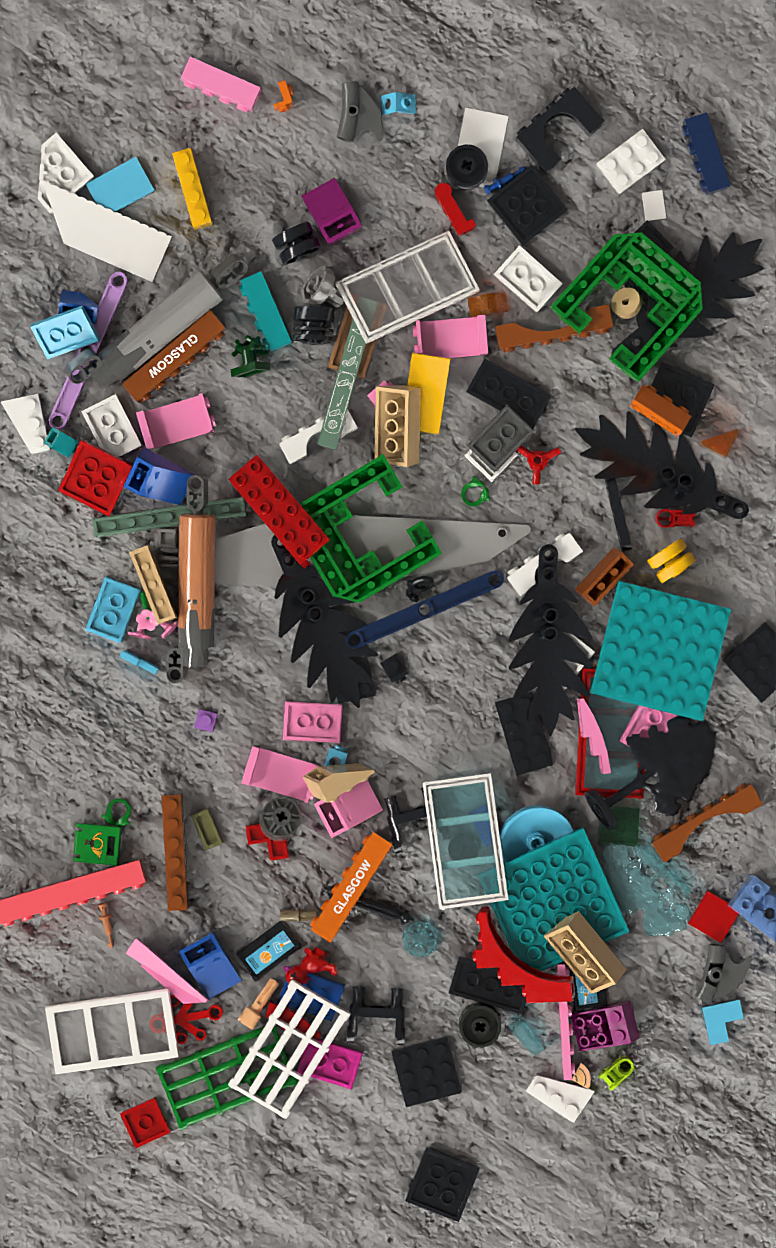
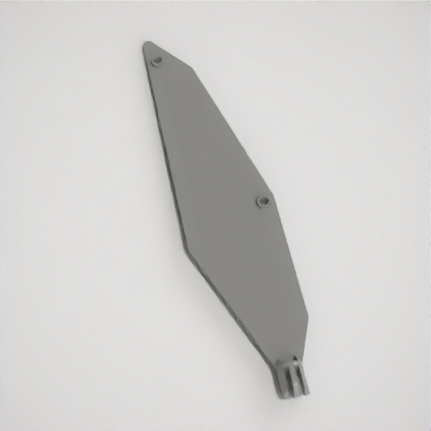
[159,515,531,587]

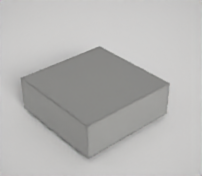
[157,528,177,549]

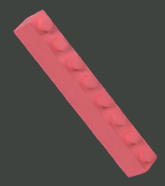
[0,859,147,927]

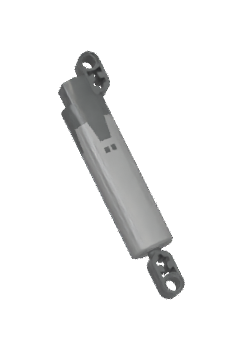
[65,254,248,390]

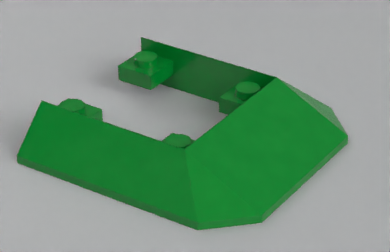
[551,233,703,382]
[300,454,442,603]

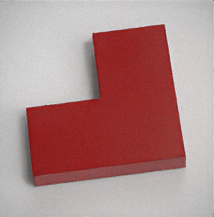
[245,820,289,861]

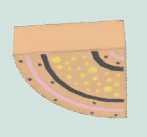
[572,1062,591,1089]

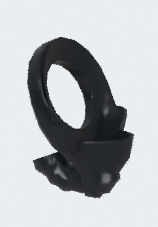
[406,576,434,602]

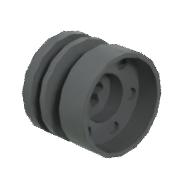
[259,797,302,841]

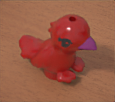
[283,947,338,984]

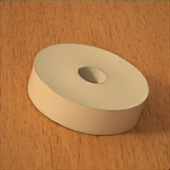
[611,287,643,319]

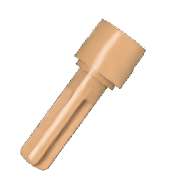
[238,978,279,1030]

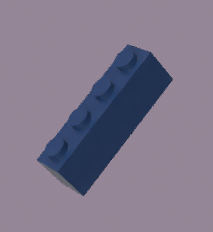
[681,112,731,196]

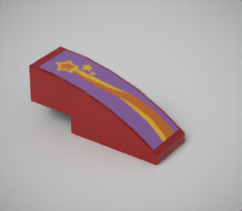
[266,1000,321,1039]

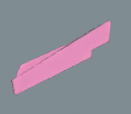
[126,938,209,1004]

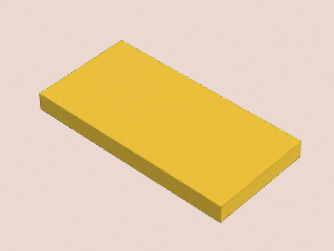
[407,352,450,434]

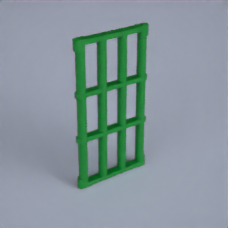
[156,1024,298,1130]

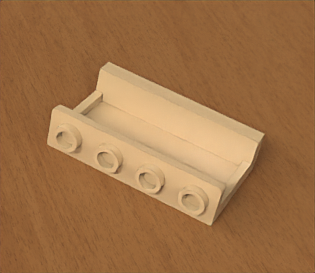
[129,545,178,625]

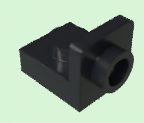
[380,653,408,684]

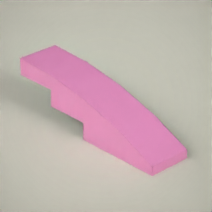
[577,698,611,774]

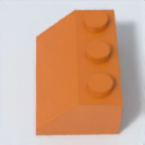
[629,384,692,437]

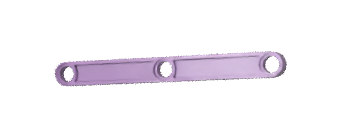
[49,272,128,430]

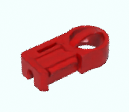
[654,509,695,528]

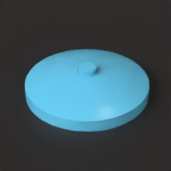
[499,805,573,863]

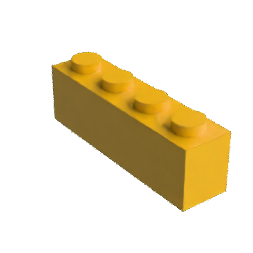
[172,148,213,230]

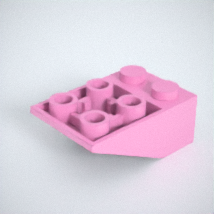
[314,780,383,838]

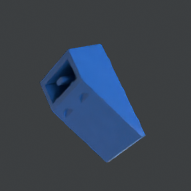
[123,447,195,505]
[179,931,242,999]

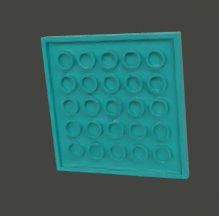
[590,581,731,721]
[477,827,630,971]

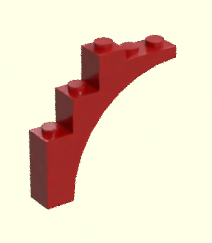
[473,906,575,1003]

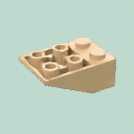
[302,763,375,803]

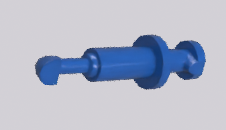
[484,166,525,195]

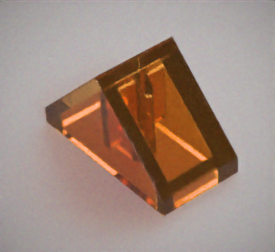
[467,292,508,318]
[699,429,738,458]

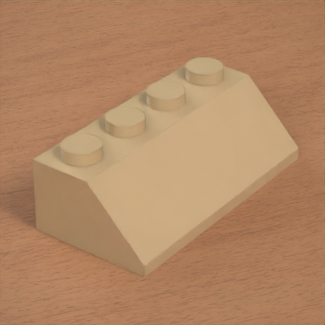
[375,385,421,467]
[544,911,627,994]

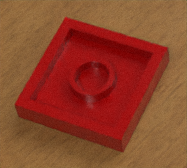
[688,891,738,943]
[120,1097,171,1148]

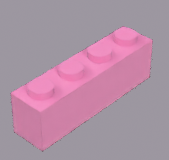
[181,57,261,113]

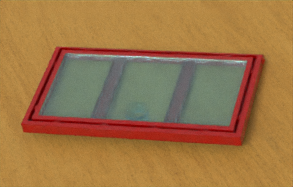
[575,668,645,799]

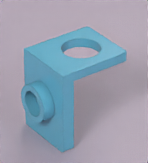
[381,92,416,115]
[324,745,348,766]

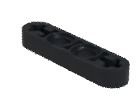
[605,479,632,552]

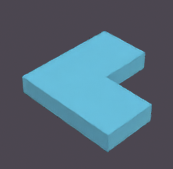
[119,650,160,674]
[702,999,744,1045]

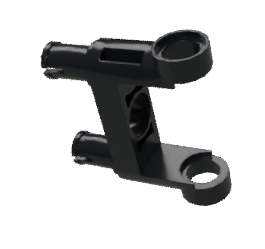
[384,788,451,854]
[347,986,405,1045]

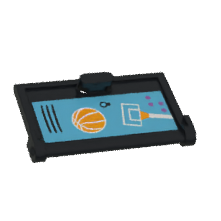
[236,921,302,982]
[569,967,608,1011]

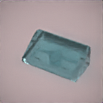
[509,1018,544,1055]

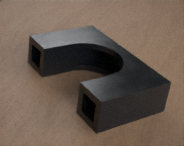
[516,86,605,175]

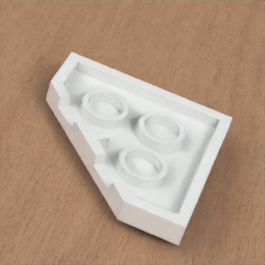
[38,133,94,215]

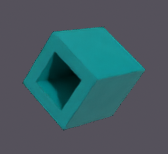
[43,427,78,458]

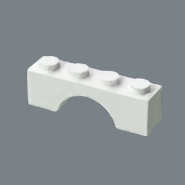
[279,409,358,465]
[507,532,583,596]

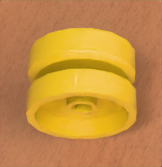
[647,538,697,583]

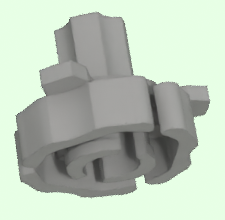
[301,266,344,308]

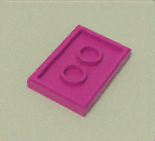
[297,1037,363,1090]

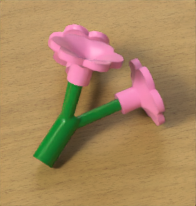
[128,592,178,640]

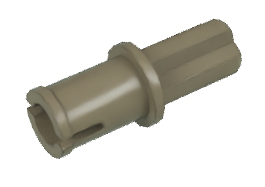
[280,908,318,923]

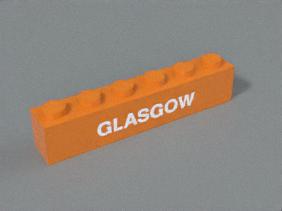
[310,832,393,943]

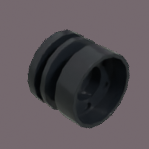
[293,306,335,345]

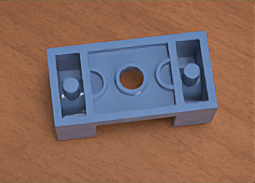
[728,875,776,942]

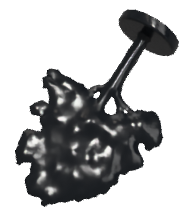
[584,715,716,831]

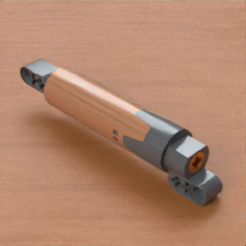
[166,474,215,684]

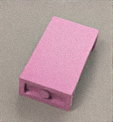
[412,315,488,358]
[136,393,216,450]
[242,746,319,803]

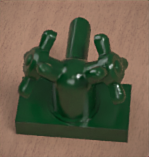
[230,335,270,378]

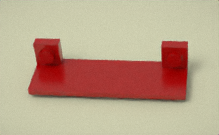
[228,455,329,568]

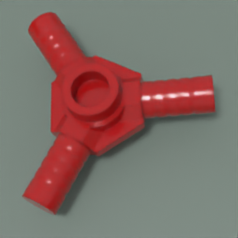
[516,445,561,485]

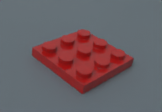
[58,439,133,516]

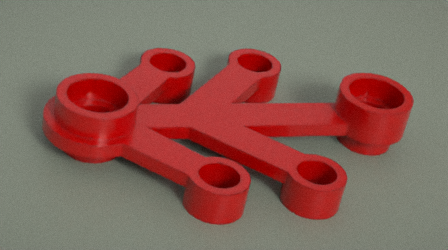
[149,995,223,1044]

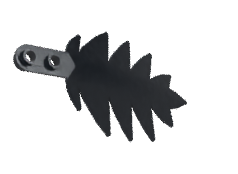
[611,232,763,355]
[575,411,749,519]
[271,535,378,708]
[508,544,593,736]

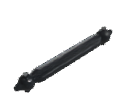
[323,885,414,925]

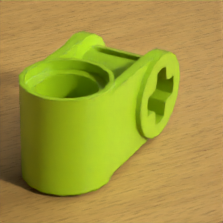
[598,1055,634,1091]

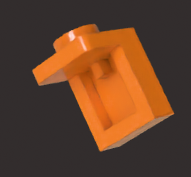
[273,80,294,112]

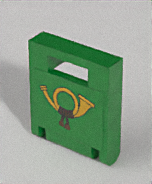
[73,823,122,866]

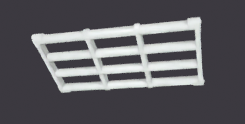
[228,979,351,1119]

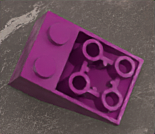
[301,178,362,247]
[571,1000,640,1051]

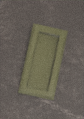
[191,807,224,850]

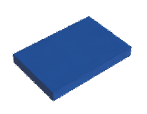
[278,965,345,1022]

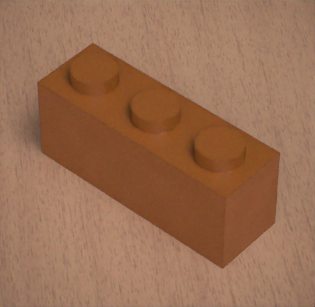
[574,547,634,606]

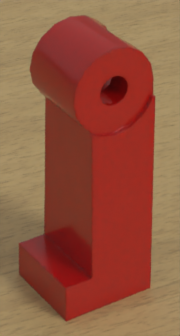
[435,183,476,237]

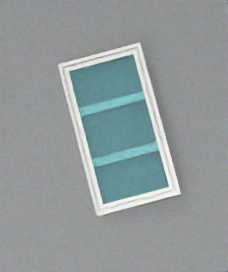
[423,773,509,910]

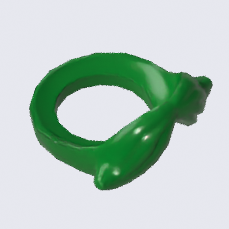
[461,476,490,507]
[101,799,131,827]

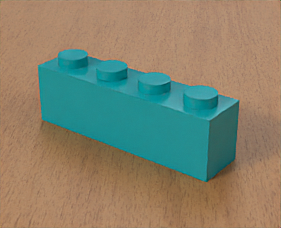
[239,271,292,353]

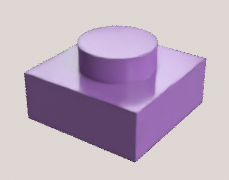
[194,709,218,732]

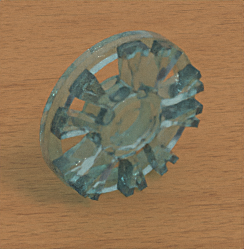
[402,921,438,957]

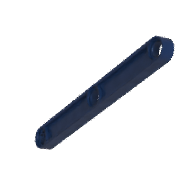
[345,571,504,649]

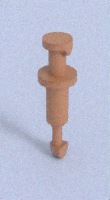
[98,902,114,948]

